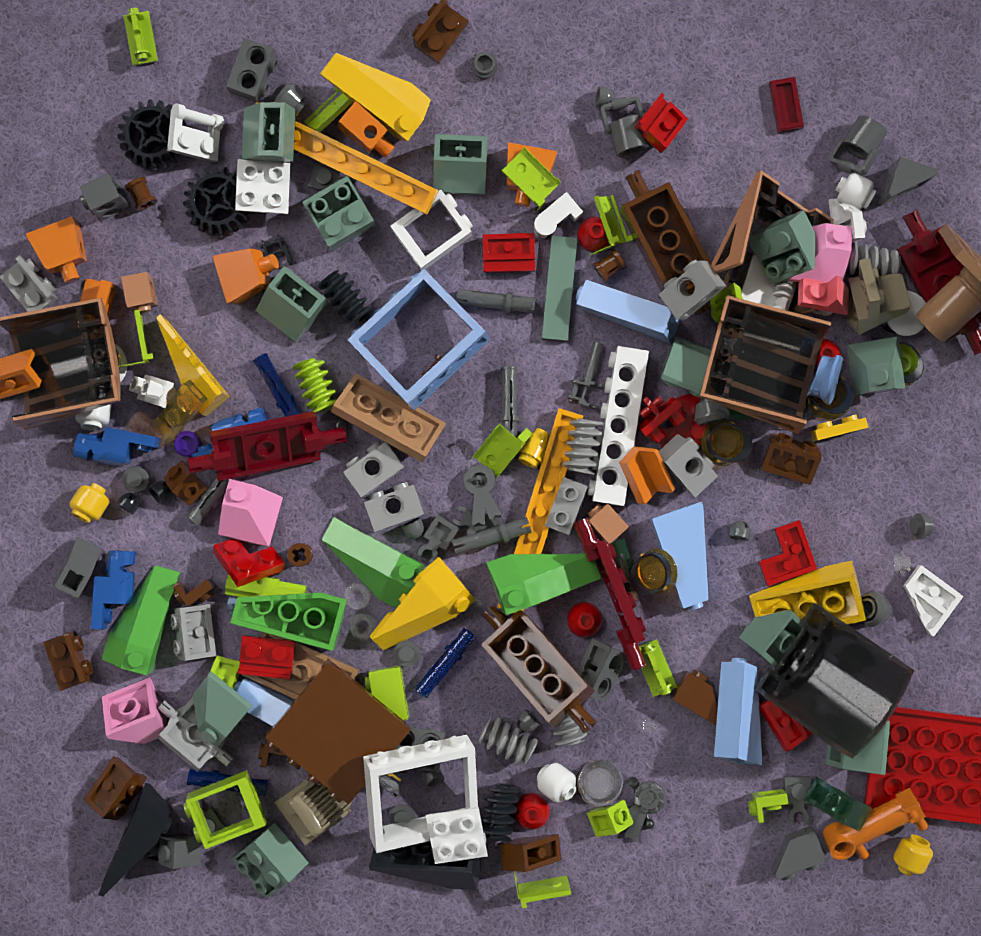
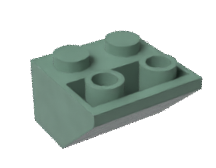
[242,102,295,162]
[434,134,487,195]
[303,176,376,252]
[748,210,815,284]
[255,266,329,343]
[661,336,723,398]
[826,712,890,775]
[232,823,309,899]

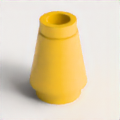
[518,428,550,469]

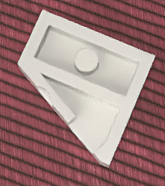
[829,199,867,244]
[903,565,963,637]

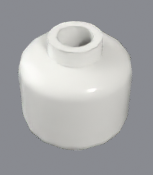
[835,173,876,210]
[75,391,112,431]
[537,763,576,803]

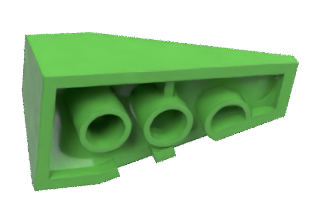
[322,517,426,608]
[486,554,601,615]
[102,565,180,675]
[230,592,347,651]

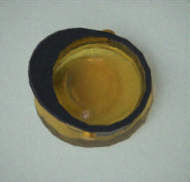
[807,376,854,420]
[701,421,753,466]
[629,548,678,595]

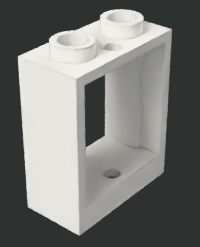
[390,190,473,271]

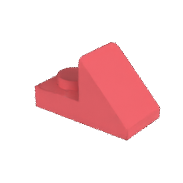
[798,276,849,315]

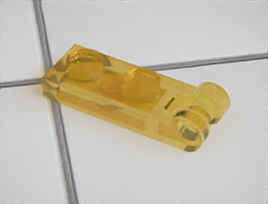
[150,380,208,445]

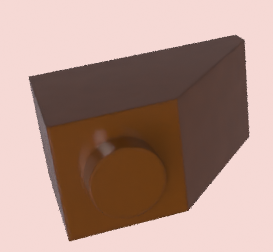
[670,670,718,725]
[500,834,561,872]

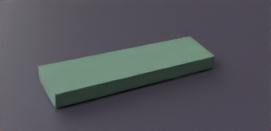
[542,236,577,342]

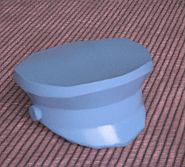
[807,355,843,405]

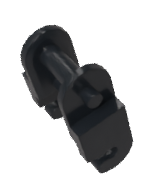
[260,235,293,273]

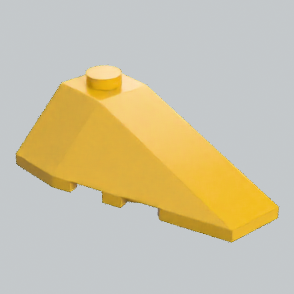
[320,53,431,141]
[156,314,230,416]
[370,557,476,650]
[749,561,866,626]

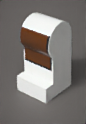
[534,192,583,239]

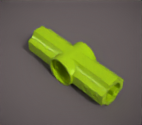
[225,574,307,597]

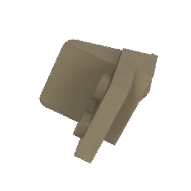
[846,258,910,335]
[275,778,352,845]

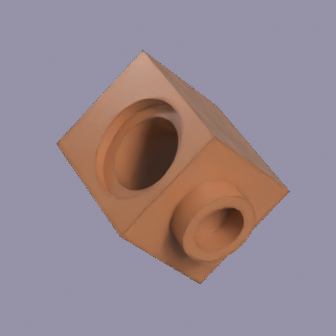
[121,272,158,314]
[588,503,629,544]

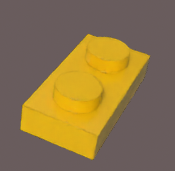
[810,415,869,441]

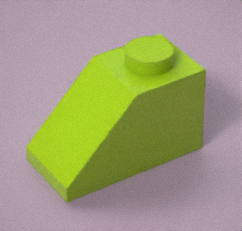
[365,665,409,720]

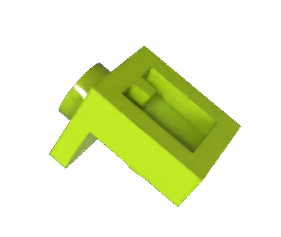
[710,283,743,329]
[210,656,240,689]
[748,789,788,823]
[587,800,633,837]

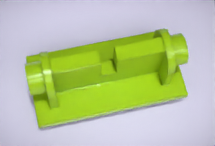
[123,8,158,66]
[639,639,677,697]

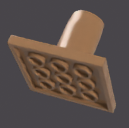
[916,223,981,342]

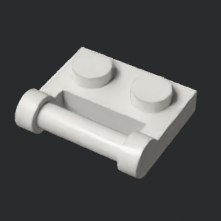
[167,103,224,162]

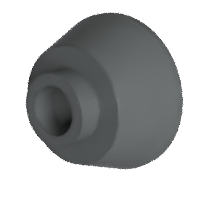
[274,83,306,117]
[694,398,730,426]
[861,591,891,627]

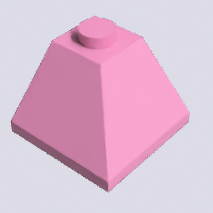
[789,223,852,282]
[218,479,283,547]
[102,677,167,744]

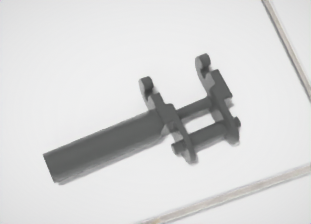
[566,342,604,409]

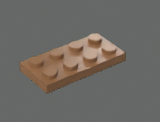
[331,373,446,463]
[242,632,360,700]

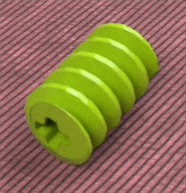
[291,358,337,415]

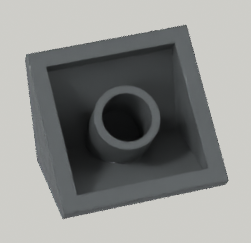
[876,157,939,207]

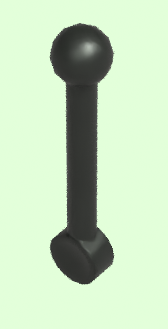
[628,777,654,829]

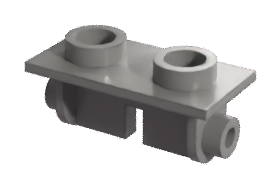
[545,477,588,535]

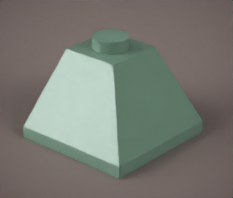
[847,337,905,396]
[739,610,815,674]
[193,672,252,746]

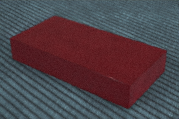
[769,77,804,133]

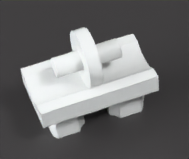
[129,374,176,408]

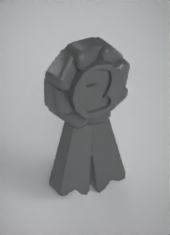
[463,465,501,526]
[624,781,666,842]

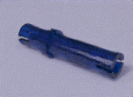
[253,353,301,417]
[414,627,477,698]
[187,768,268,797]

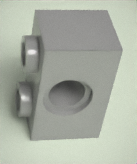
[659,260,726,320]
[659,434,718,498]
[343,441,405,498]
[364,482,425,532]

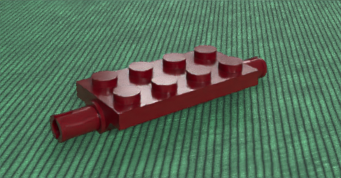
[897,210,981,355]
[187,411,347,481]
[573,518,646,671]

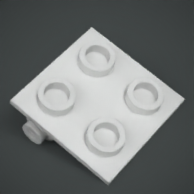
[235,159,290,214]
[741,255,797,311]
[426,807,488,864]

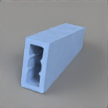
[576,280,681,344]
[650,502,708,611]
[714,658,762,766]
[233,677,295,726]

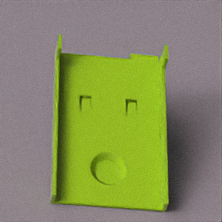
[304,87,353,132]
[502,147,561,211]
[590,195,634,255]
[118,310,153,368]
[471,424,533,480]
[514,871,571,908]

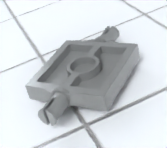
[157,697,233,772]

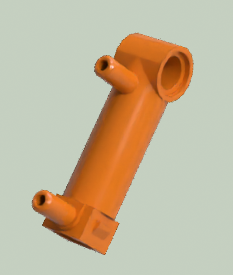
[823,788,928,860]

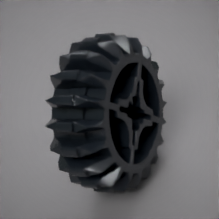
[117,99,187,171]
[183,166,251,237]

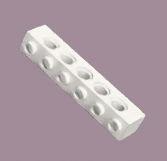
[588,346,649,506]

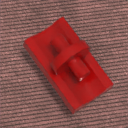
[637,396,686,443]

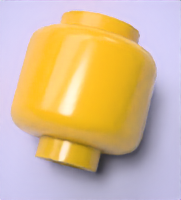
[69,483,109,523]
[893,834,933,876]

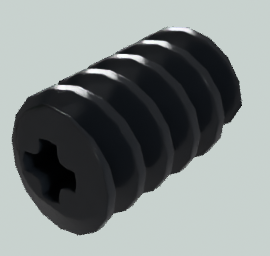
[317,270,373,328]
[482,783,521,842]

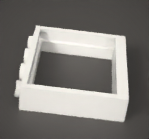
[363,735,478,853]

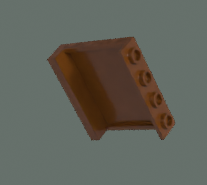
[265,658,411,805]

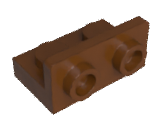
[412,0,469,64]
[761,433,822,485]
[43,631,93,691]
[83,756,147,820]

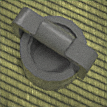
[599,97,649,157]
[829,115,887,176]

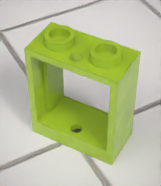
[184,770,267,849]

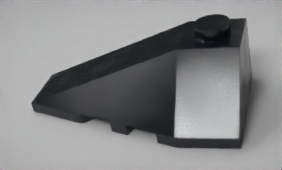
[98,783,172,897]
[369,841,481,890]

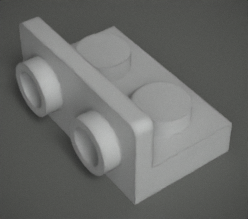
[0,255,58,312]
[170,604,216,661]

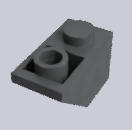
[52,537,101,598]
[771,826,826,881]
[144,833,201,869]

